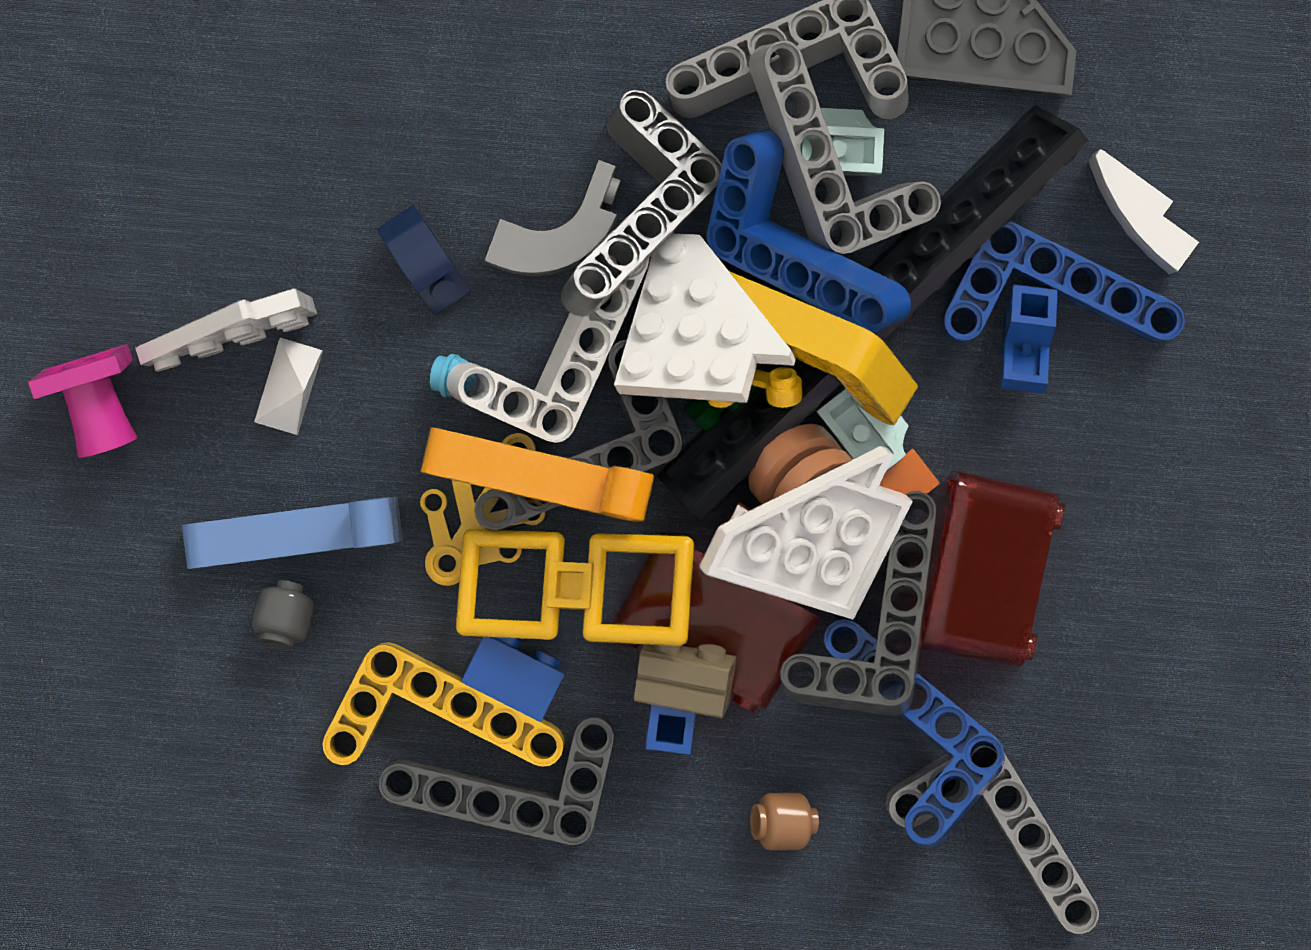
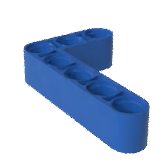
[707,129,911,333]
[940,222,1185,343]
[824,619,1005,849]

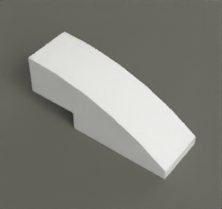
[1088,149,1199,274]

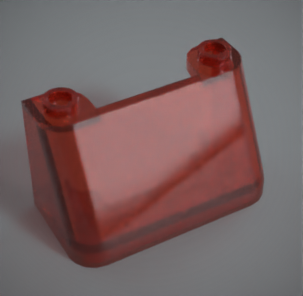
[920,471,1065,667]
[611,530,820,713]

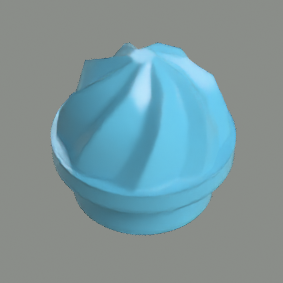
[430,354,475,398]

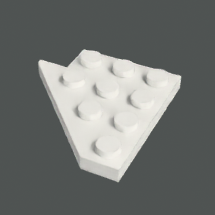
[614,234,796,403]
[135,288,317,372]

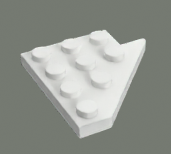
[699,446,913,620]

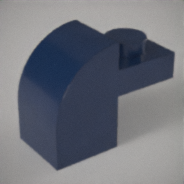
[377,204,471,315]

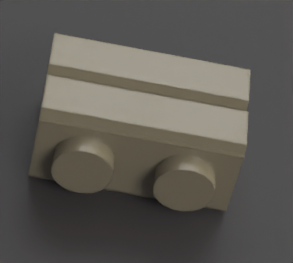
[634,644,736,719]

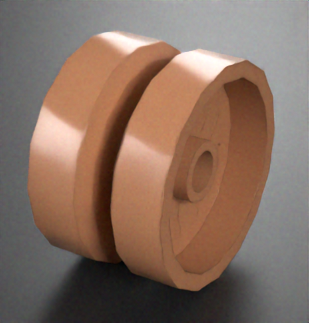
[749,423,853,505]

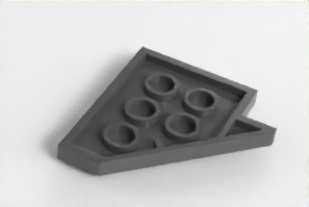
[896,0,1077,98]

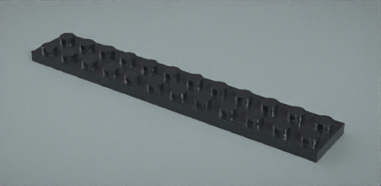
[656,105,1089,520]

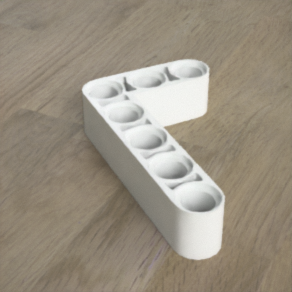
[446,256,649,443]

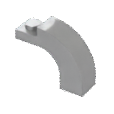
[485,160,621,276]

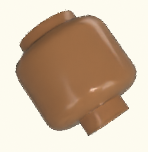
[750,792,819,851]

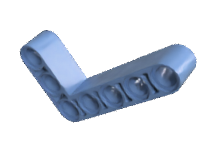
[182,497,403,569]

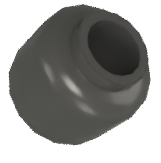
[251,580,315,649]

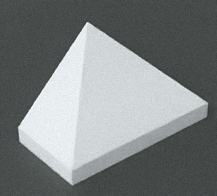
[254,338,323,435]

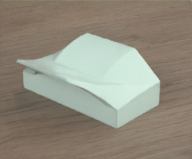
[800,108,884,176]
[816,389,908,469]

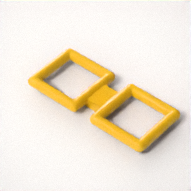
[456,529,694,646]

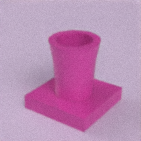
[28,344,138,458]

